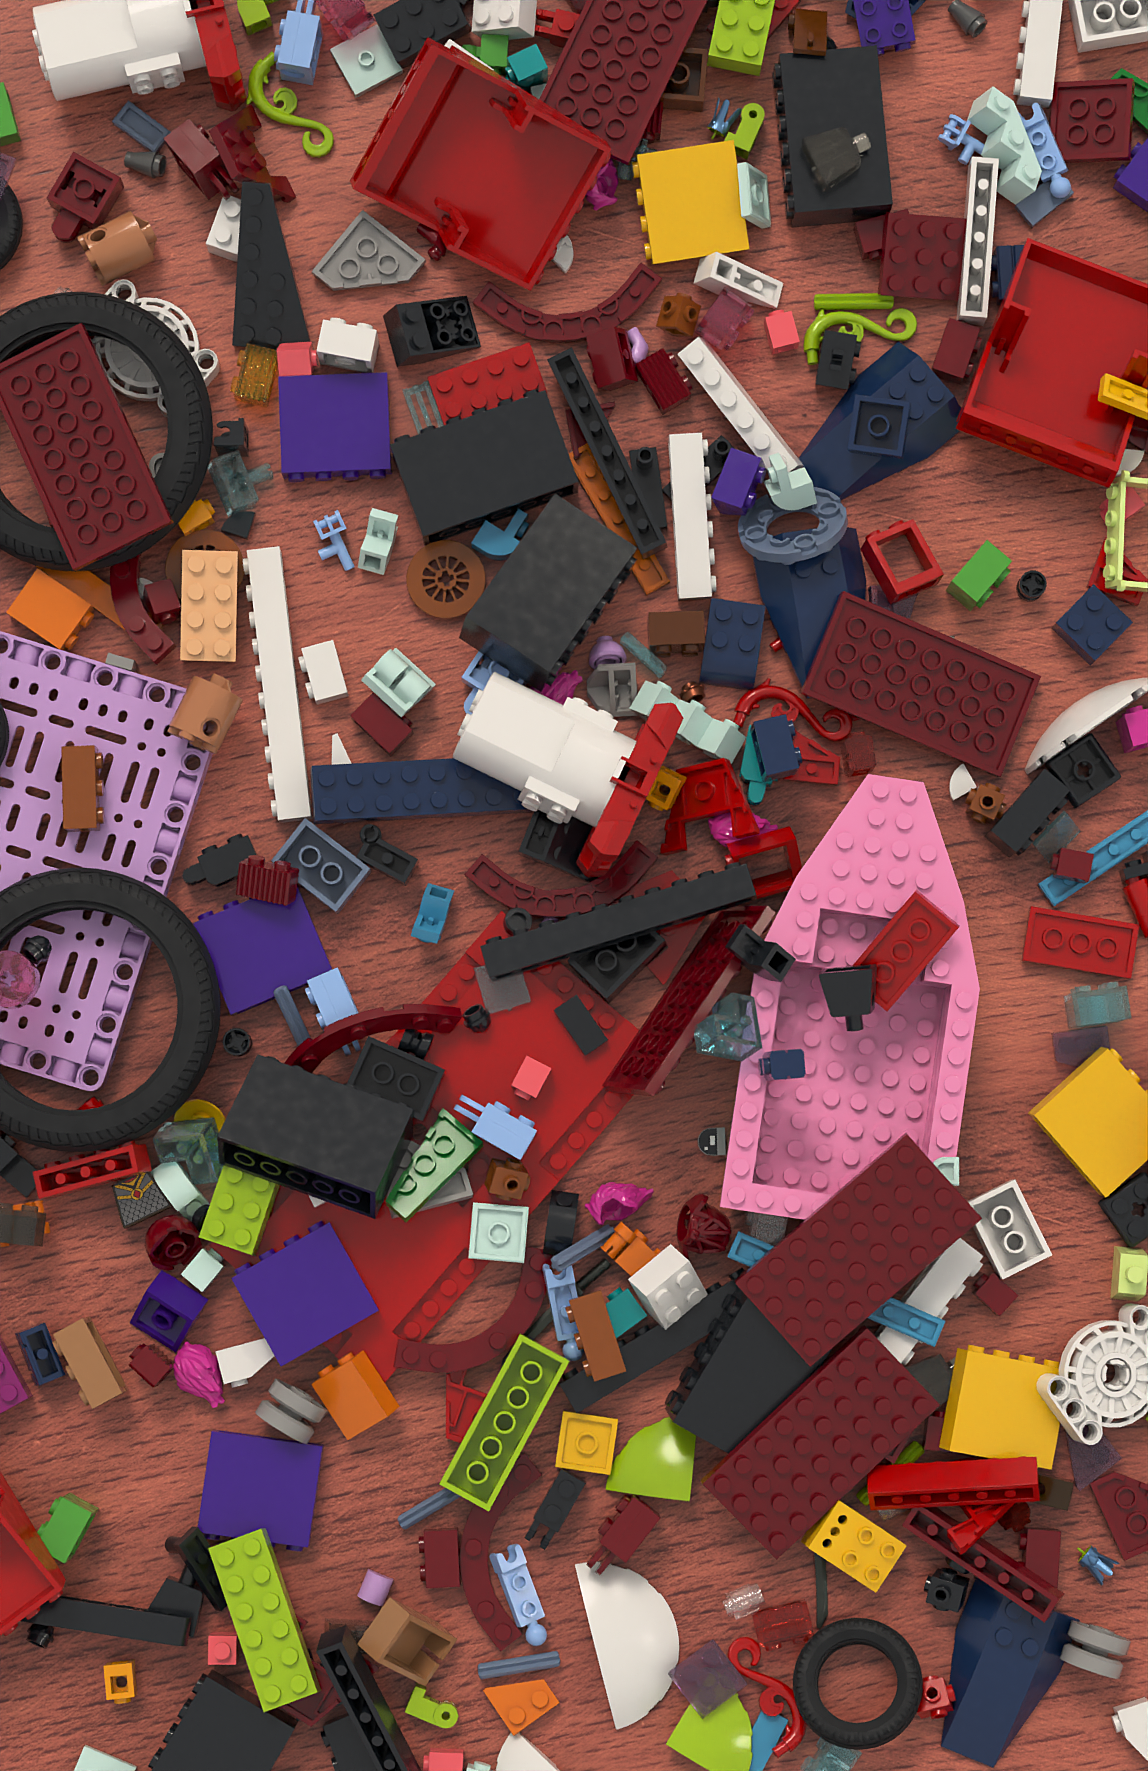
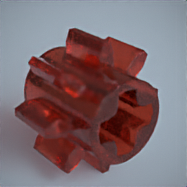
[998,1502,1031,1533]

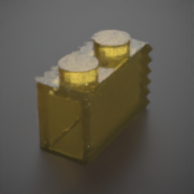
[230,343,278,408]

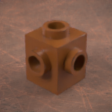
[656,293,701,337]
[965,783,1007,824]
[484,1158,530,1201]

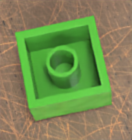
[945,540,1012,611]
[37,1493,99,1564]

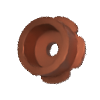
[679,681,705,703]

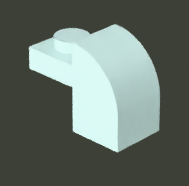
[763,453,817,510]
[358,508,398,575]
[151,1155,210,1221]

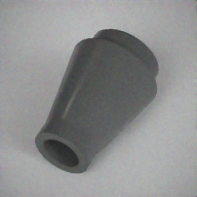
[948,0,988,38]
[124,151,166,179]

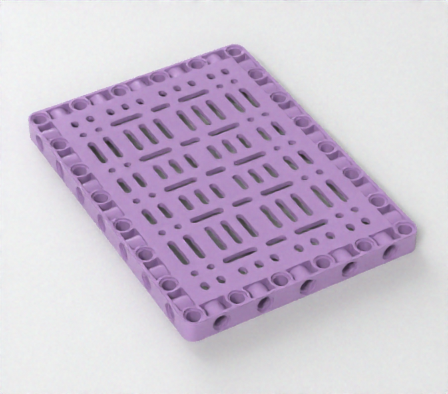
[0,631,213,1092]

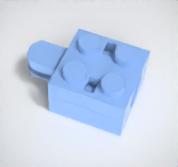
[274,0,323,85]
[461,651,527,715]
[305,967,361,1056]
[454,1095,537,1161]

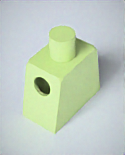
[1110,1246,1148,1301]

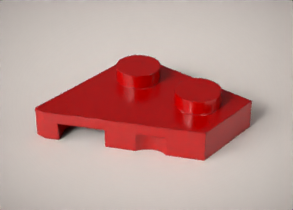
[1086,537,1148,606]
[783,729,840,786]

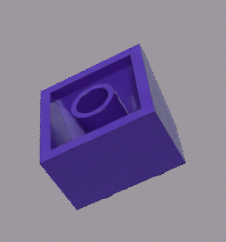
[711,448,767,516]
[130,1270,208,1352]

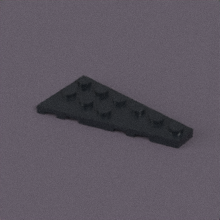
[232,180,314,350]

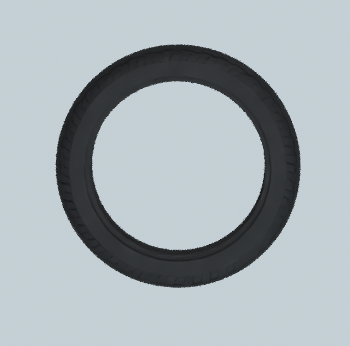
[0,292,213,571]
[0,868,221,1152]

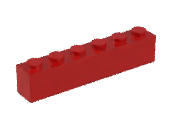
[867,1456,1040,1510]

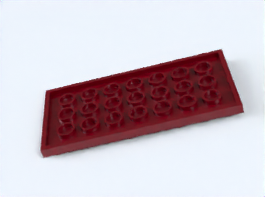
[539,0,708,166]
[0,323,174,571]
[800,591,1041,777]
[602,906,776,1097]
[735,1133,982,1367]
[700,1325,940,1560]

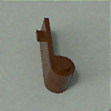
[788,8,827,56]

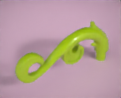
[246,51,334,158]
[803,308,917,365]

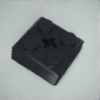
[1045,733,1121,808]
[1098,1172,1148,1247]

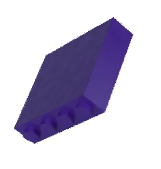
[278,372,392,482]
[193,884,333,1016]
[231,1221,379,1366]
[198,1430,324,1551]

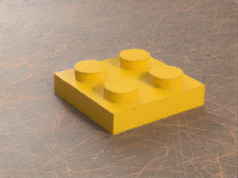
[555,1411,618,1475]

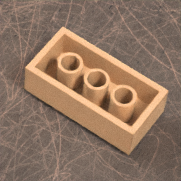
[180,550,238,662]

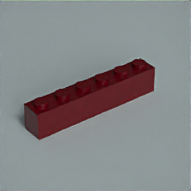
[902,1507,1064,1623]

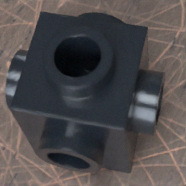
[924,1568,970,1613]

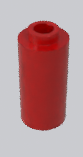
[1122,876,1148,938]

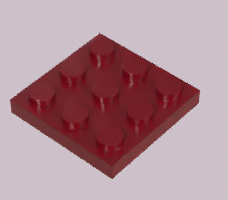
[1050,78,1135,163]
[878,212,967,301]

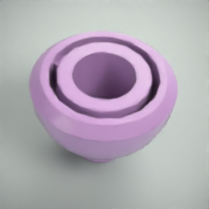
[589,636,627,670]

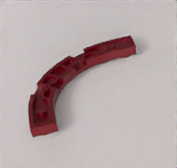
[473,262,662,343]
[110,553,177,665]
[464,840,658,919]
[284,1004,462,1073]
[393,1246,553,1373]
[460,1453,542,1652]

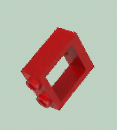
[860,519,944,605]
[724,826,802,899]

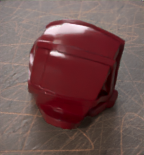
[676,1194,732,1260]

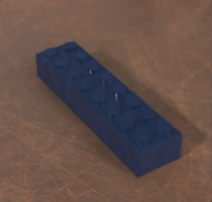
[310,758,533,825]

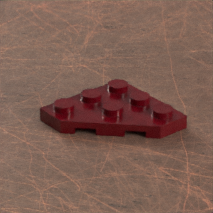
[1088,1471,1148,1561]

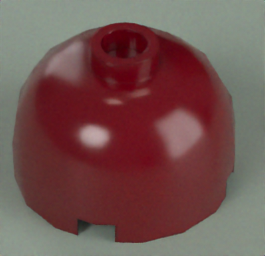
[144,1215,202,1270]

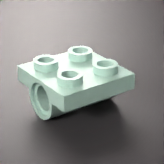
[361,648,436,717]

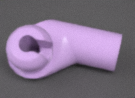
[627,327,649,364]

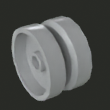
[255,1378,328,1444]
[1060,1620,1131,1679]

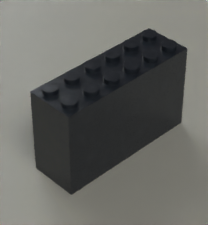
[772,45,893,228]
[390,389,579,546]
[459,494,637,692]
[217,1054,414,1219]
[665,1267,832,1454]
[148,1669,298,1771]

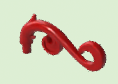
[733,678,853,742]
[727,1637,807,1758]

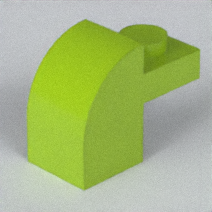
[237,0,279,36]

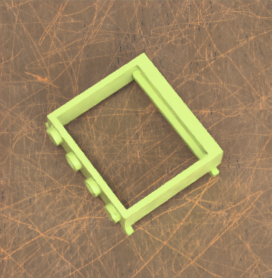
[1103,470,1148,592]

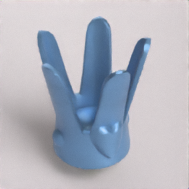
[707,97,742,139]
[1077,1545,1119,1586]

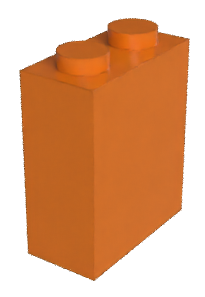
[6,568,95,651]
[311,1350,400,1440]

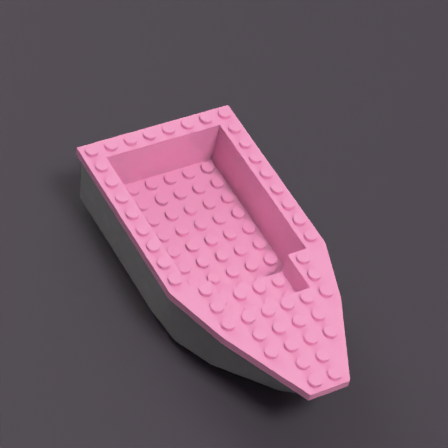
[720,774,980,1220]

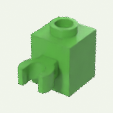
[462,34,509,76]

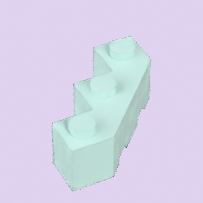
[967,87,1042,205]
[629,680,746,764]

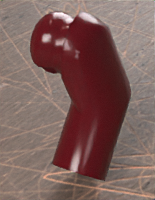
[416,223,447,261]

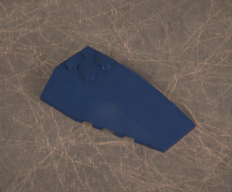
[798,342,961,501]
[752,527,866,699]
[940,1577,1080,1768]

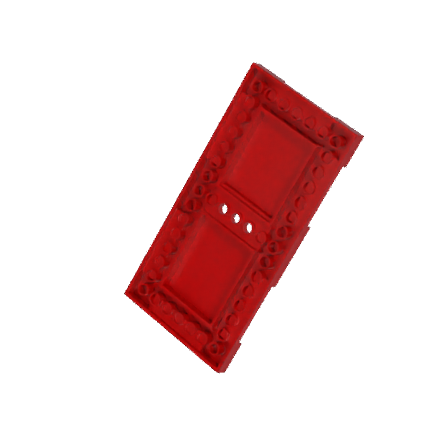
[209,911,639,1383]

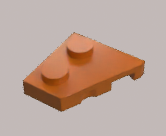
[483,1679,560,1736]

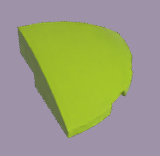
[606,1417,696,1501]
[666,1669,753,1771]

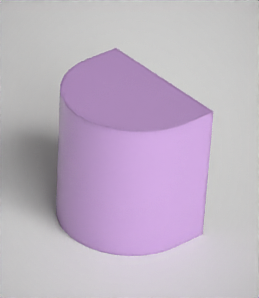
[357,1569,394,1606]

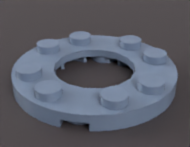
[738,487,848,565]

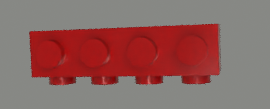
[33,1140,152,1199]

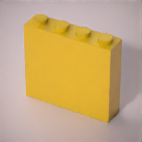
[632,140,749,265]
[1028,1047,1148,1198]
[939,1344,1060,1470]

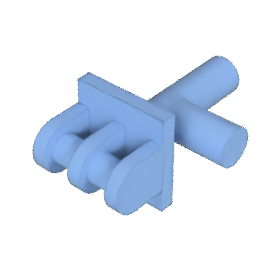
[938,114,985,165]
[313,510,355,571]

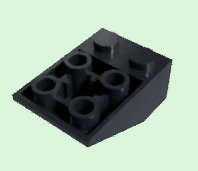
[383,296,481,367]
[518,810,598,883]

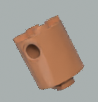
[77,211,157,286]
[167,674,243,754]

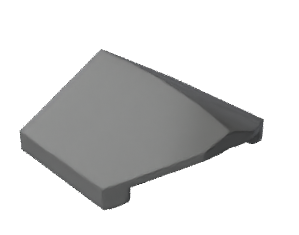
[587,663,638,717]

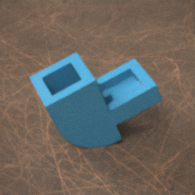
[471,509,530,561]
[411,883,454,944]

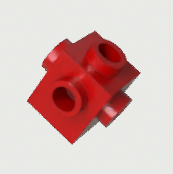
[917,1675,956,1719]

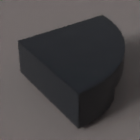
[221,511,256,540]

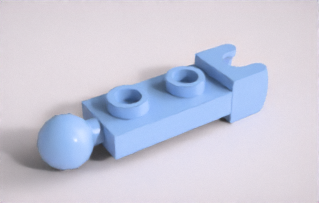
[1018,103,1071,198]
[542,1264,584,1361]
[489,1544,547,1646]

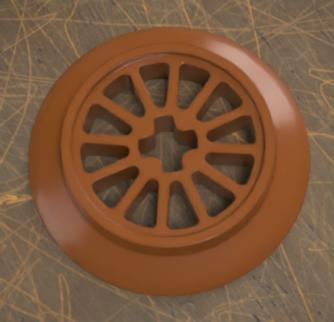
[165,529,244,600]
[406,540,486,618]

